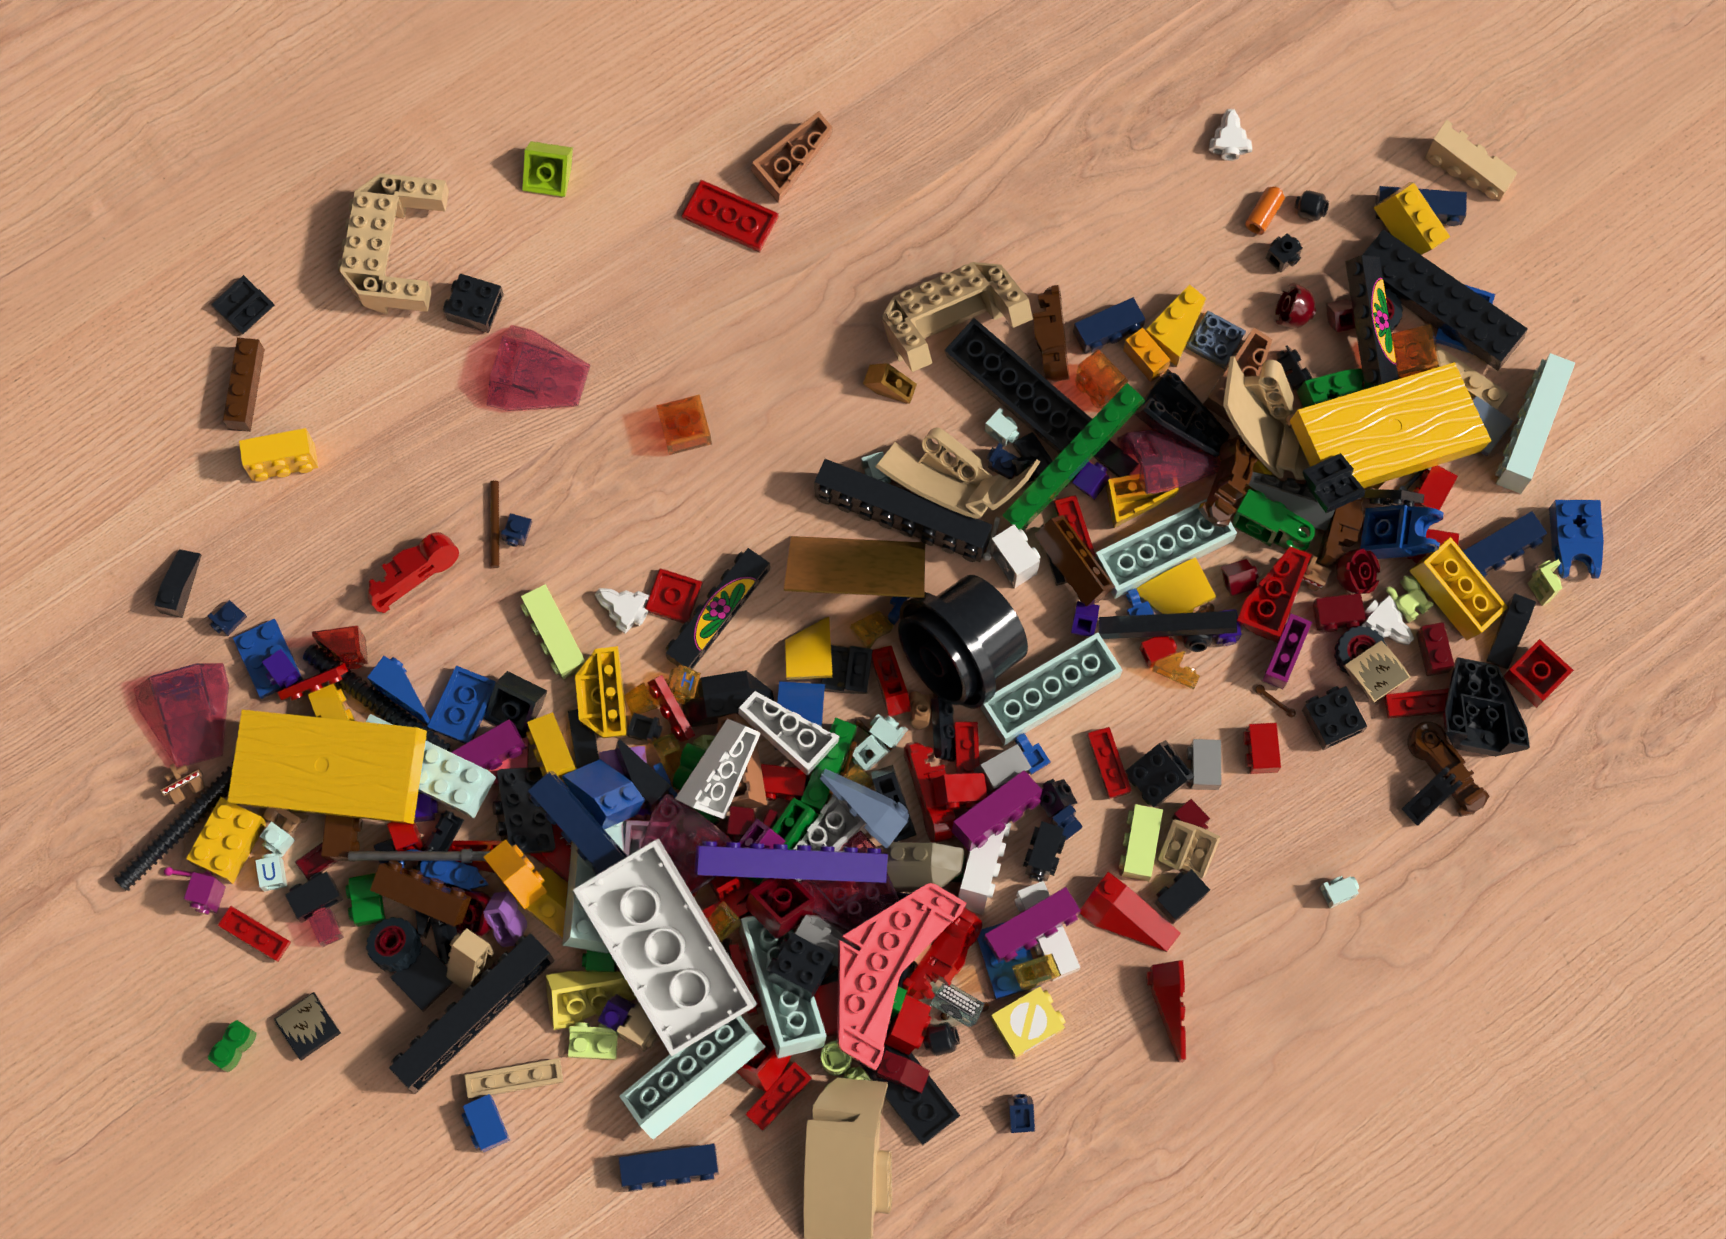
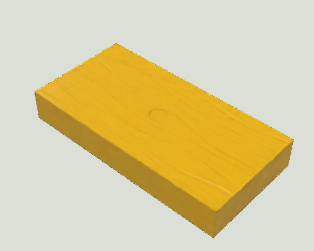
[1290,362,1491,488]
[227,710,427,824]

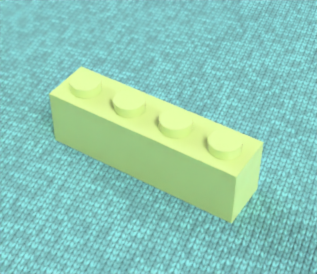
[520,584,586,680]

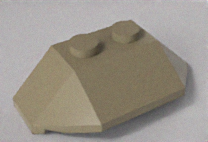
[875,842,964,893]

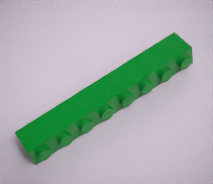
[1002,383,1145,531]

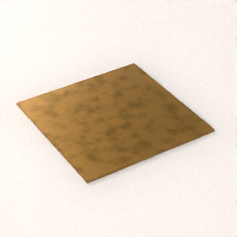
[784,536,925,598]

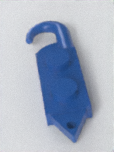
[398,849,489,891]

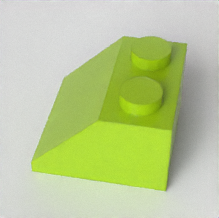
[522,141,573,197]

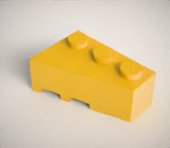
[1146,284,1206,367]

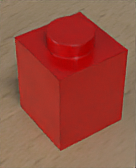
[1139,636,1177,669]

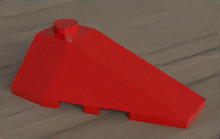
[1237,546,1312,643]
[1080,872,1181,952]
[736,1024,792,1092]

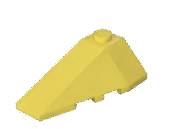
[546,971,637,1030]

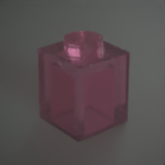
[308,908,345,947]

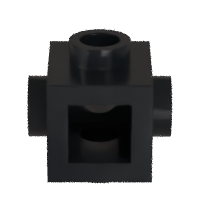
[1266,233,1303,273]
[1040,779,1078,818]

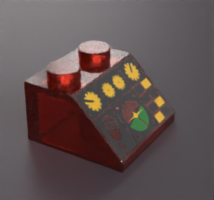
[312,625,368,669]

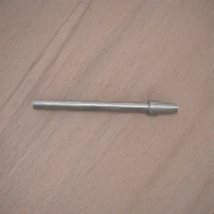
[348,849,490,863]

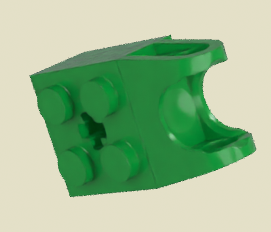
[1297,368,1364,408]
[1232,489,1315,552]

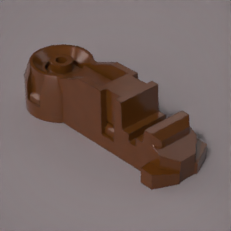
[1033,285,1070,381]
[1198,435,1259,527]
[1315,488,1367,567]
[1407,722,1490,817]

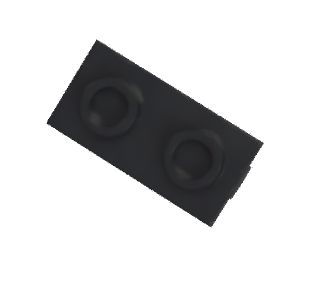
[1276,345,1312,391]
[424,810,464,851]
[430,916,457,964]

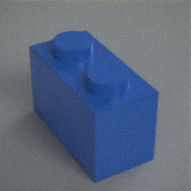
[462,1094,511,1152]

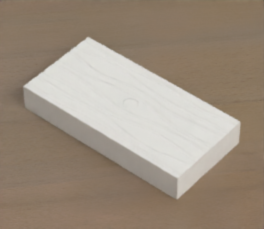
[573,839,757,1057]

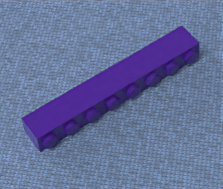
[695,841,888,883]

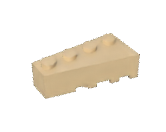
[1425,120,1517,202]

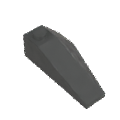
[1249,472,1335,531]

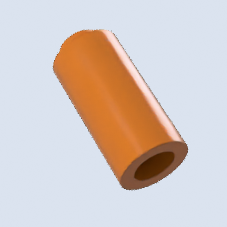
[1245,186,1285,235]

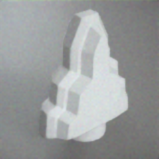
[1209,109,1252,161]
[595,588,649,634]
[1361,595,1414,645]

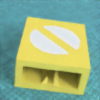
[990,987,1066,1059]

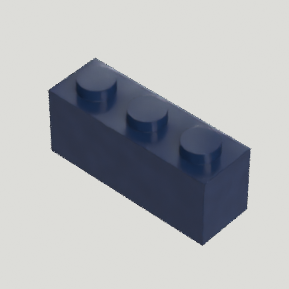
[1073,297,1145,354]

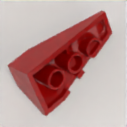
[1146,960,1186,1062]

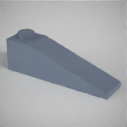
[820,768,909,849]

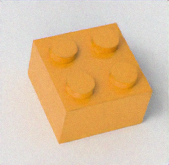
[483,839,547,909]

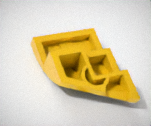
[1136,557,1216,614]
[785,617,833,680]

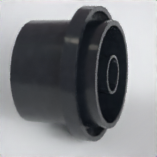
[898,575,1028,709]

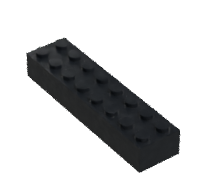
[1363,229,1528,371]
[944,318,1092,454]
[814,459,992,562]
[389,933,555,1094]

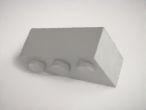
[795,915,860,967]

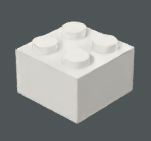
[990,524,1040,588]

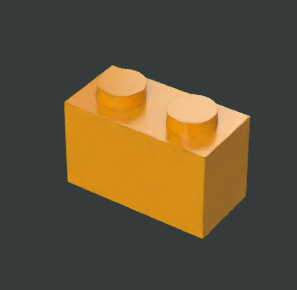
[1123,327,1171,382]

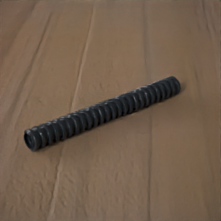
[303,644,451,751]
[114,761,234,891]

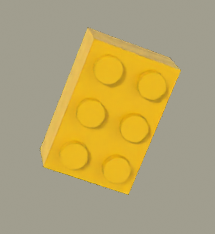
[239,428,318,482]
[186,797,267,884]

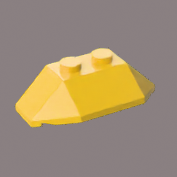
[575,646,626,738]

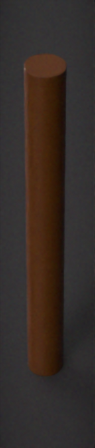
[490,480,500,568]

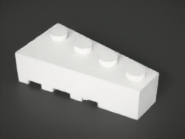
[675,718,761,819]
[958,823,1012,915]

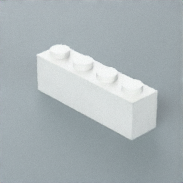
[1014,881,1080,981]

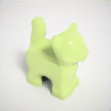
[1386,575,1434,623]

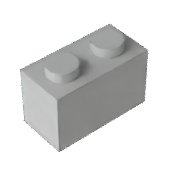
[1187,739,1221,790]
[973,744,1031,794]

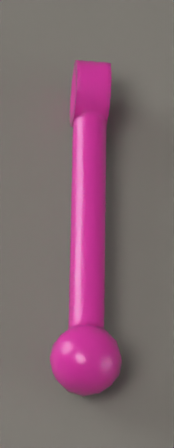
[164,867,213,877]

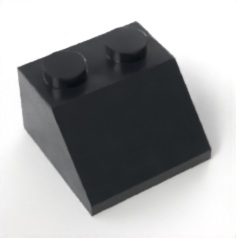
[484,671,547,738]

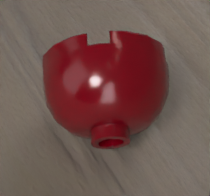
[1275,283,1316,329]
[1336,549,1380,594]
[456,891,493,937]

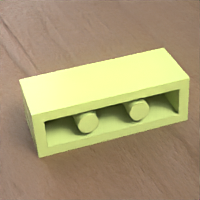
[1119,804,1163,881]

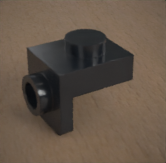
[626,713,663,744]

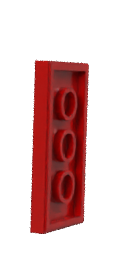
[682,180,779,252]

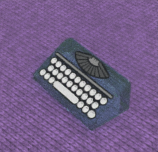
[930,983,985,1027]

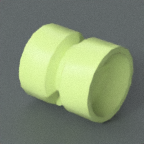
[821,1041,852,1076]

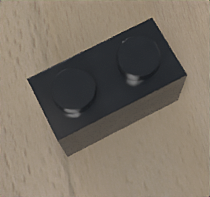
[1155,869,1210,924]
[285,871,344,923]

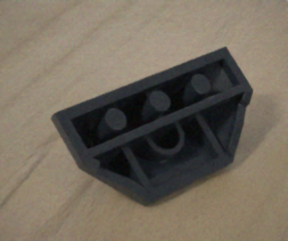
[682,670,774,727]

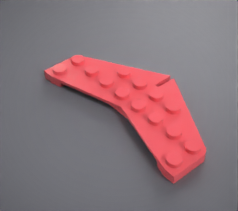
[837,883,967,1070]

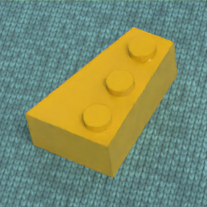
[1105,468,1179,528]
[308,684,355,721]
[526,712,576,791]

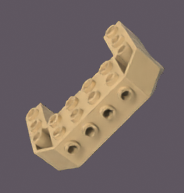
[338,173,449,314]
[882,262,1033,372]

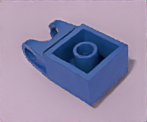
[1549,500,1604,579]
[1360,505,1444,559]

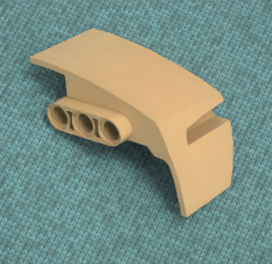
[1223,356,1310,480]
[875,428,1040,519]
[804,1077,892,1239]

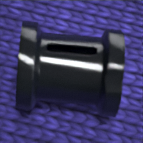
[1011,457,1034,483]

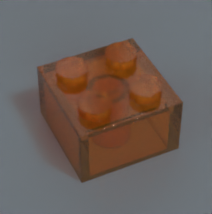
[1392,324,1441,379]
[1075,349,1128,409]
[656,395,712,455]

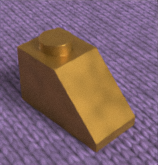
[863,363,917,404]

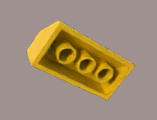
[1409,537,1508,641]

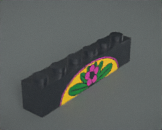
[1345,255,1399,389]
[665,548,770,674]

